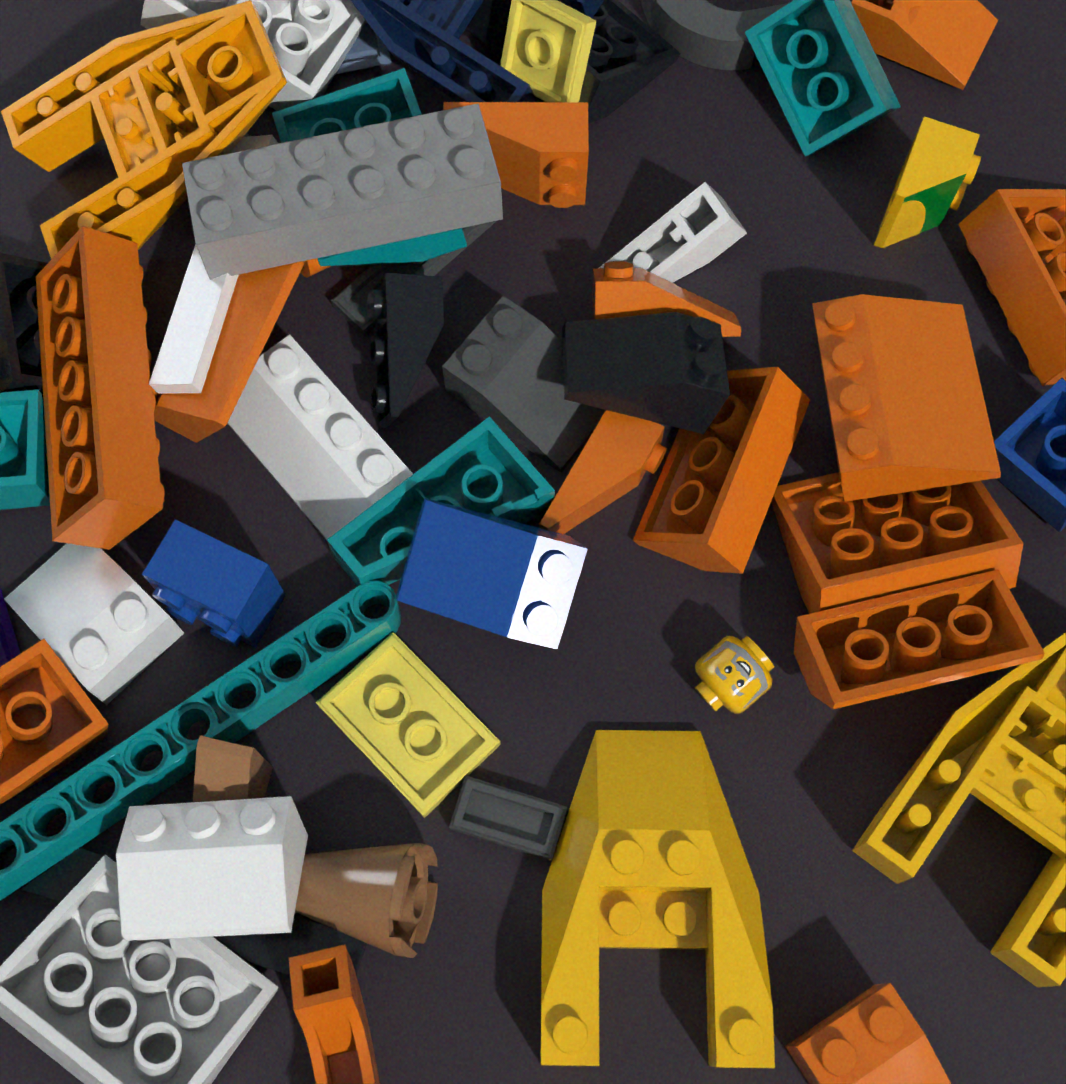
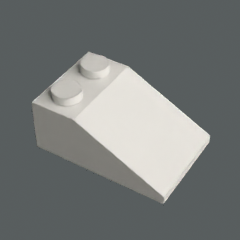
[4,543,184,705]

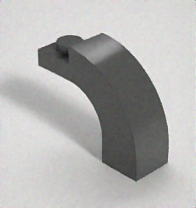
[640,0,788,70]

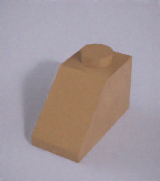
[193,736,273,802]

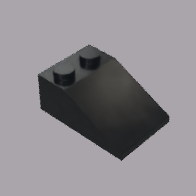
[562,312,730,434]

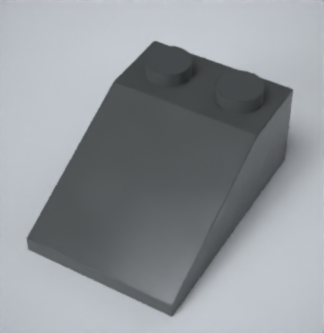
[442,296,605,472]

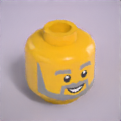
[695,636,774,714]

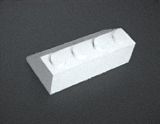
[227,334,413,540]

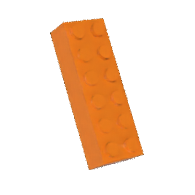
[36,226,165,550]

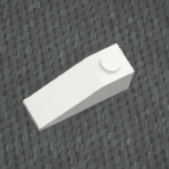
[599,182,747,283]

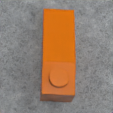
[593,261,741,337]
[539,410,667,534]

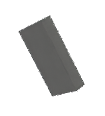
[449,776,567,861]

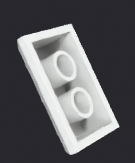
[116,796,308,941]

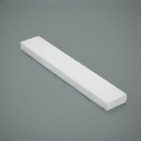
[149,135,278,394]

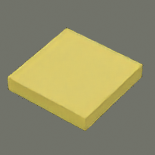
[500,0,597,102]

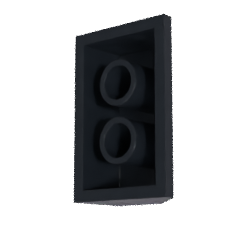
[0,253,48,402]

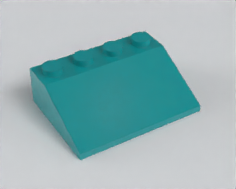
[272,68,467,266]

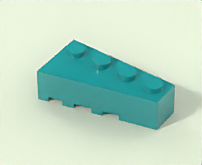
[327,416,555,587]

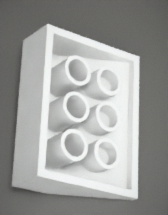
[140,0,367,111]
[0,855,278,1084]

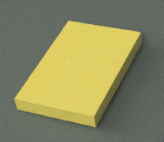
[316,632,501,818]

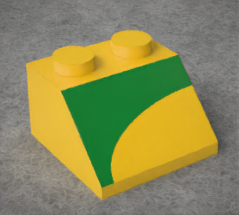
[874,116,981,248]

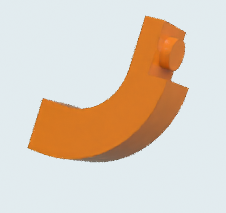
[289,944,380,1084]

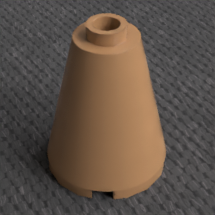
[295,843,438,958]

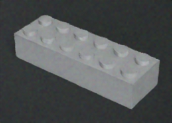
[182,103,503,280]

